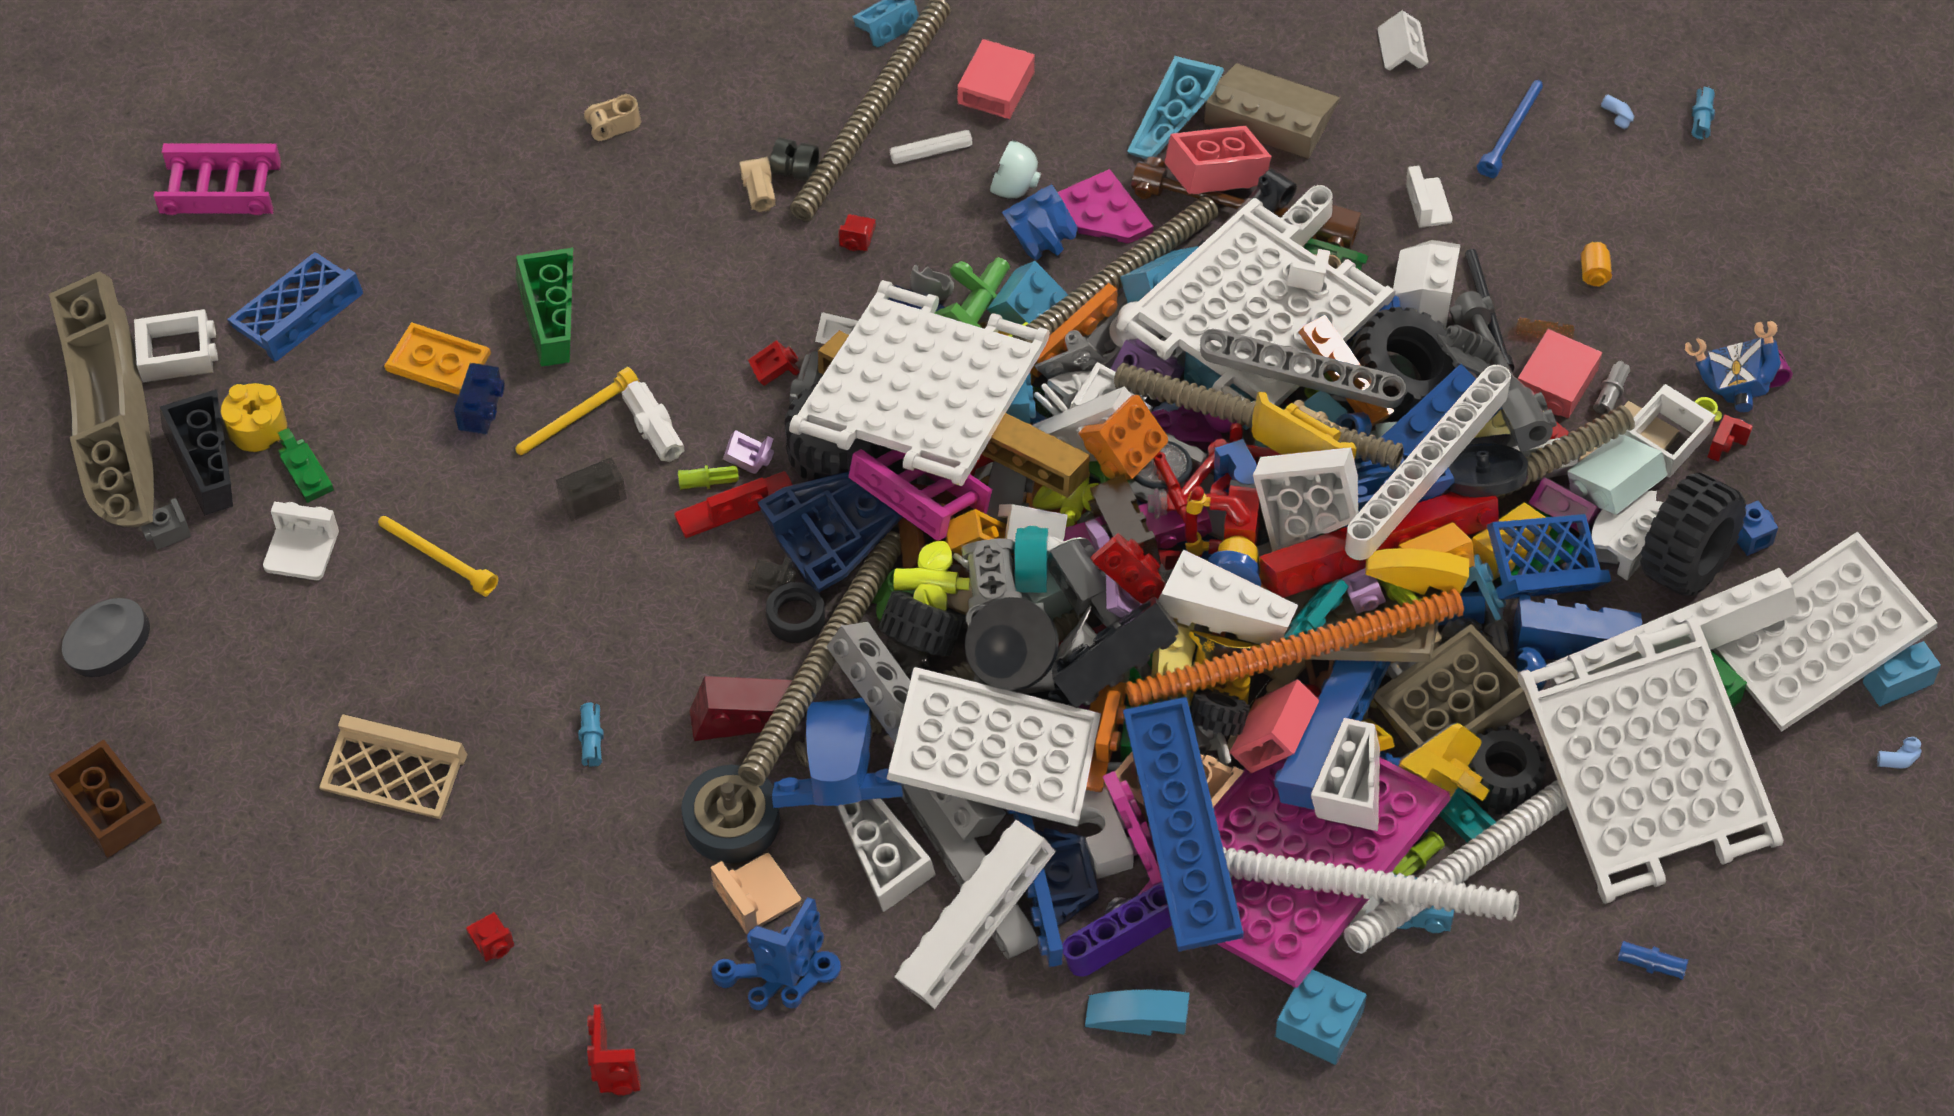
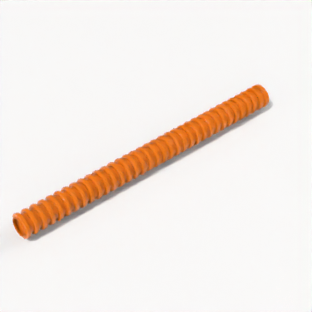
[1125,588,1464,708]

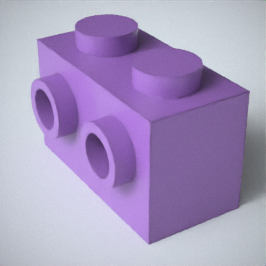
[1111,338,1185,400]

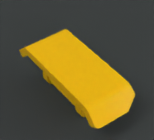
[1252,392,1357,460]

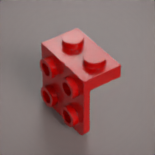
[588,1004,641,1096]

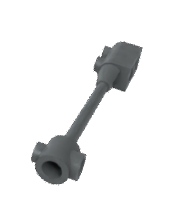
[1449,291,1557,453]
[1047,540,1214,755]

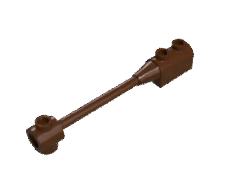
[1131,156,1361,250]

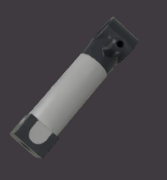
[1197,169,1297,247]

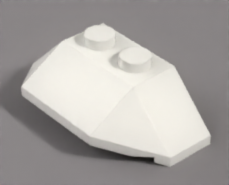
[1393,240,1460,330]

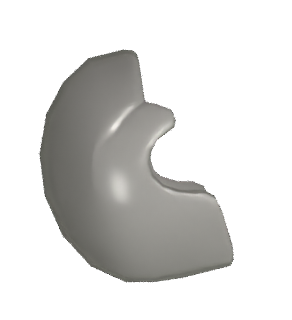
[910,265,954,301]

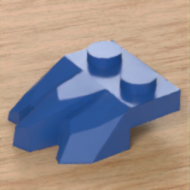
[1002,184,1078,261]

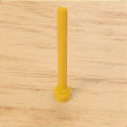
[515,367,639,455]
[378,516,498,597]

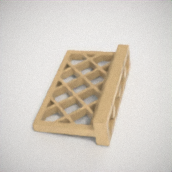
[319,714,468,819]

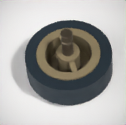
[681,765,780,863]

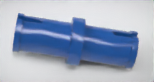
[1618,941,1688,980]

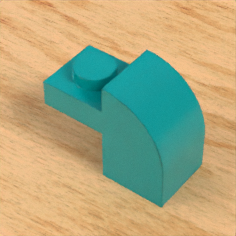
[1015,526,1048,593]

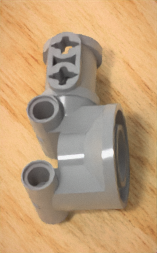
[962,539,1055,694]

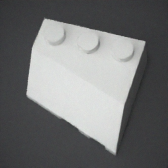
[1253,447,1358,552]

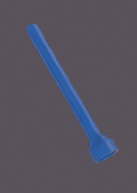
[1477,80,1543,178]

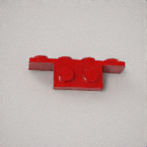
[674,471,793,538]
[1090,533,1166,604]

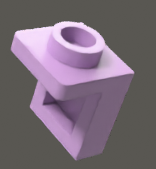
[723,430,774,474]
[1342,568,1386,614]

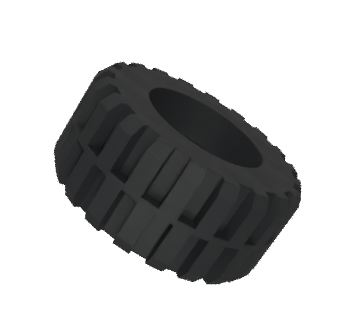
[1348,307,1455,422]
[785,383,894,481]
[1640,473,1746,596]

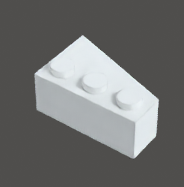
[1311,718,1380,831]

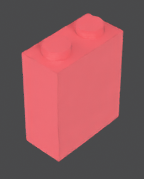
[958,39,1035,119]
[1518,329,1602,419]
[1229,680,1320,773]

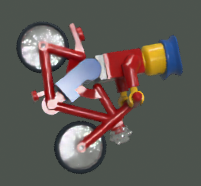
[1133,423,1281,587]

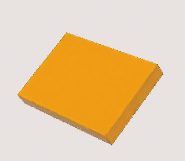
[384,322,491,397]

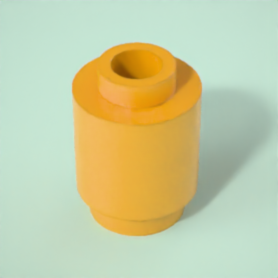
[1581,242,1612,287]

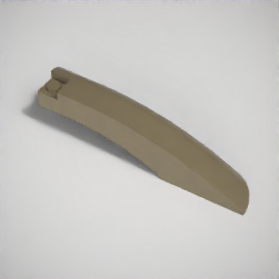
[49,271,154,527]

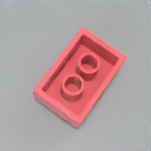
[1164,126,1272,194]

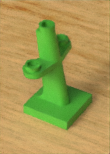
[934,258,1010,328]

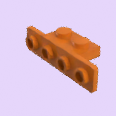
[1086,682,1127,792]

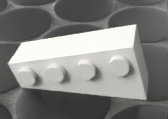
[1032,386,1131,462]

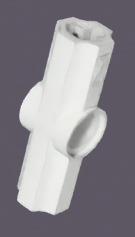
[622,381,684,462]

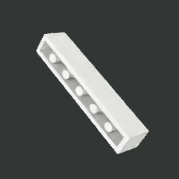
[895,820,1055,1009]

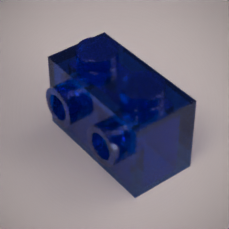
[454,363,505,434]

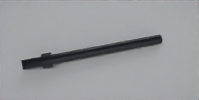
[1465,249,1515,375]

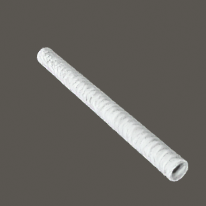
[1344,780,1568,954]
[1223,847,1519,921]

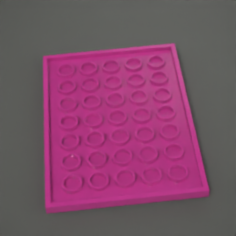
[1138,758,1450,988]

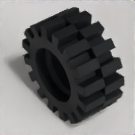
[1189,688,1250,736]

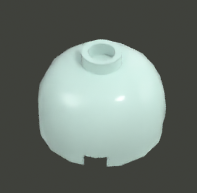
[990,140,1041,199]

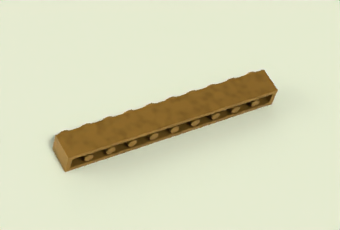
[818,330,1090,498]

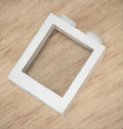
[134,309,218,383]
[1623,384,1715,478]

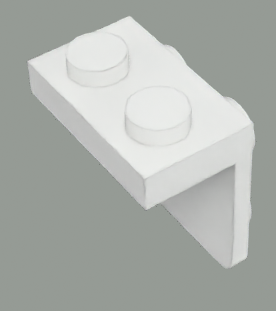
[263,501,339,580]

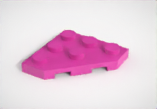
[1058,169,1154,244]
[1103,771,1162,886]

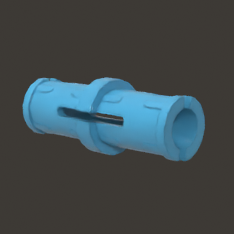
[1692,87,1715,139]
[578,703,604,766]

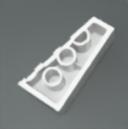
[1158,550,1298,645]
[836,799,935,912]

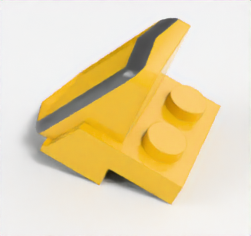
[1399,723,1489,801]

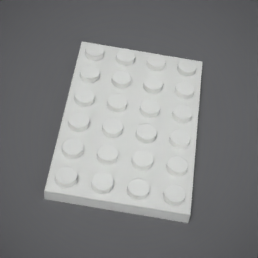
[1713,532,1938,732]
[887,667,1101,827]

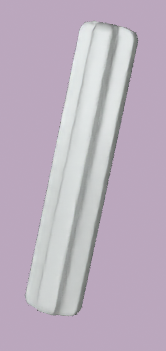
[890,130,972,164]

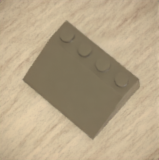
[1204,63,1340,159]
[1373,624,1530,752]

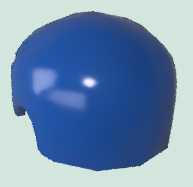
[1515,646,1547,691]

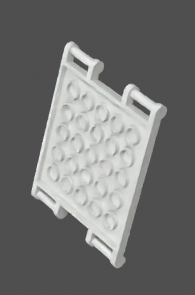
[1117,198,1396,406]
[789,280,1049,486]
[1517,617,1783,904]

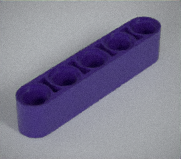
[1062,882,1172,977]

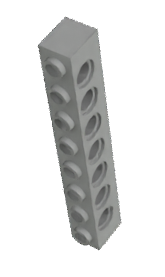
[826,622,1006,840]

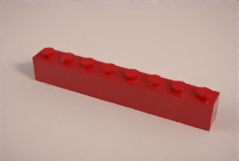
[1259,492,1499,598]

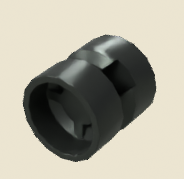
[770,137,819,181]

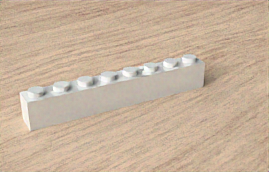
[1546,568,1799,687]

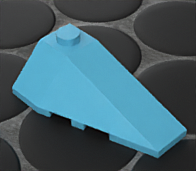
[1127,56,1224,158]

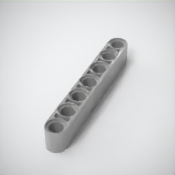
[1200,328,1406,408]
[902,784,1038,959]

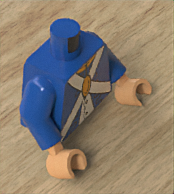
[1685,321,1781,412]

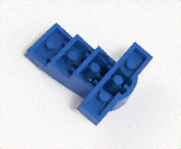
[772,698,904,808]

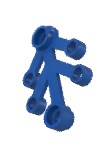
[712,926,841,1010]

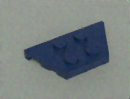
[1032,828,1099,936]

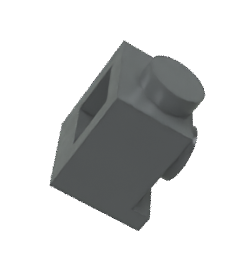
[141,498,192,550]

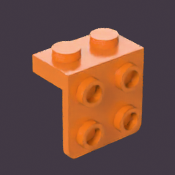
[1078,395,1168,480]

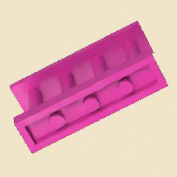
[154,144,281,215]
[849,449,992,541]

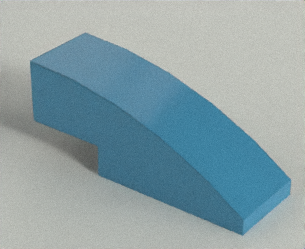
[1085,990,1190,1035]

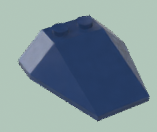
[758,471,903,592]

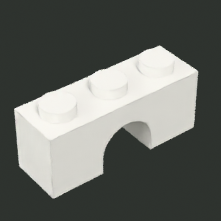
[1078,787,1137,879]

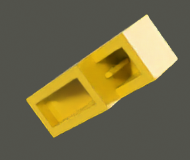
[1365,548,1469,595]

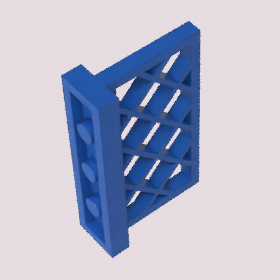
[227,252,364,362]
[1487,514,1612,600]

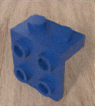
[750,898,824,987]

